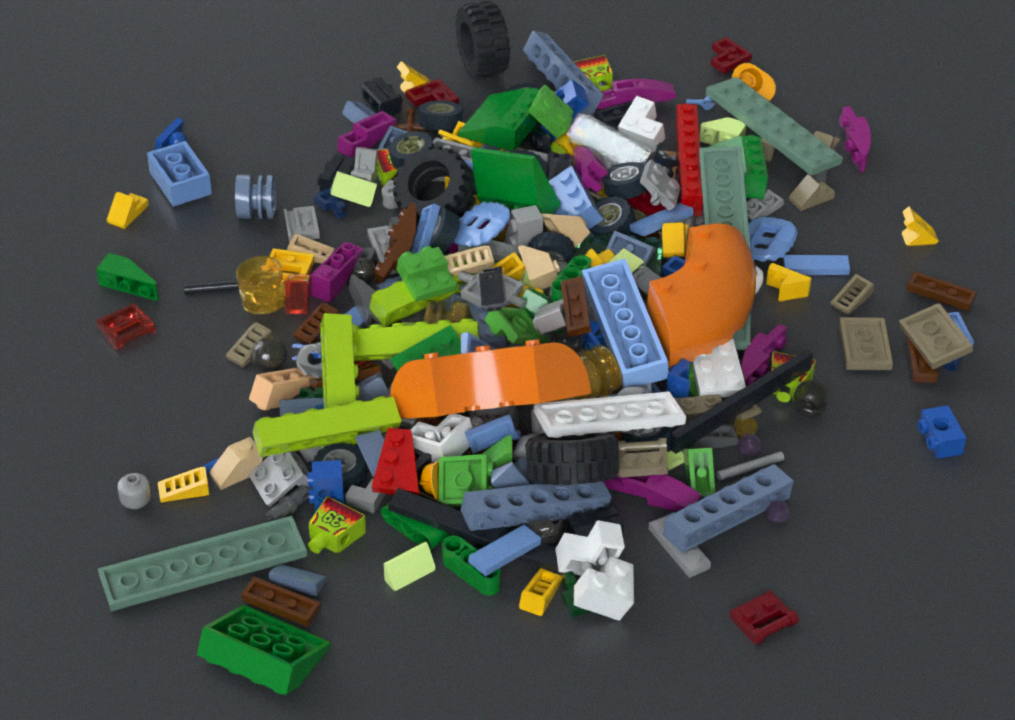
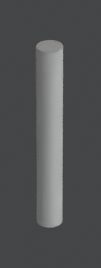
[716,451,784,480]

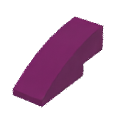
[337,111,396,158]

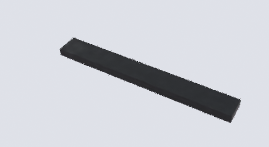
[670,349,813,454]
[388,488,562,575]

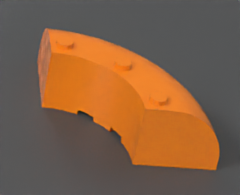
[646,223,756,368]
[390,339,591,419]

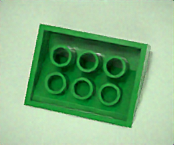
[458,88,539,151]
[704,135,768,199]
[471,147,561,214]
[197,604,331,695]

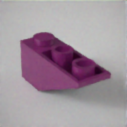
[311,242,363,302]

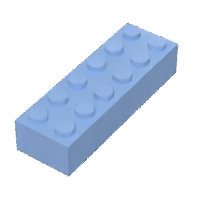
[582,259,668,389]

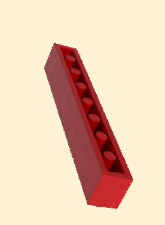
[675,103,703,216]

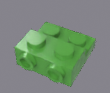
[528,85,574,138]
[396,246,457,302]
[484,307,548,344]
[439,454,496,506]

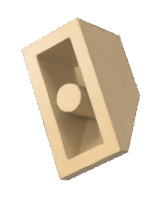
[541,213,590,248]
[518,245,561,289]
[209,437,263,490]

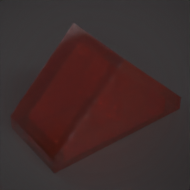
[286,274,311,314]

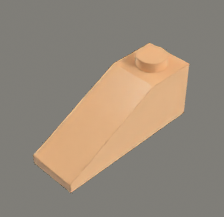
[249,367,315,411]

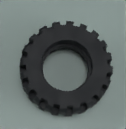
[455,0,511,78]
[392,146,477,227]
[525,433,620,485]

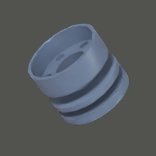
[235,175,278,219]

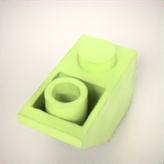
[699,117,747,145]

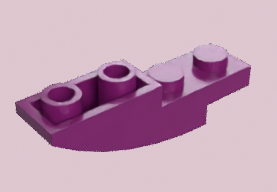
[597,79,677,110]
[839,106,871,172]
[574,146,608,193]
[741,324,787,386]
[603,474,702,512]

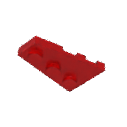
[371,428,420,496]

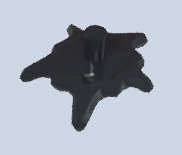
[653,142,680,178]

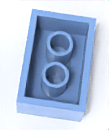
[147,141,212,206]
[549,166,604,230]

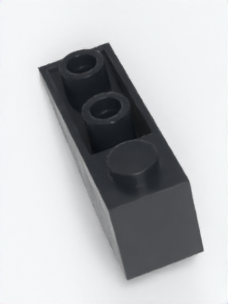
[479,266,506,312]

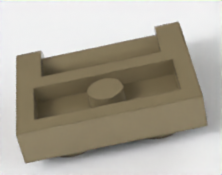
[618,437,668,477]

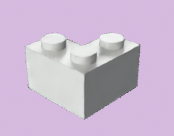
[618,96,665,152]
[411,414,473,463]
[555,520,625,576]
[574,557,634,621]

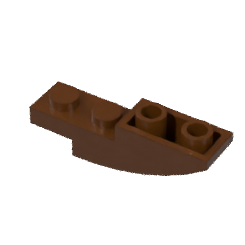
[374,202,416,284]

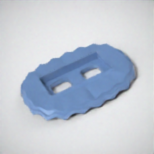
[453,202,510,248]
[748,216,798,262]

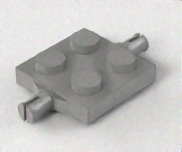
[640,159,681,211]
[458,267,527,310]

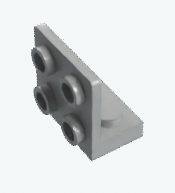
[249,451,313,507]

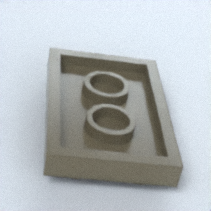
[899,303,973,370]
[839,317,893,370]

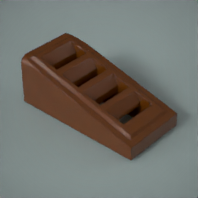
[293,302,339,345]

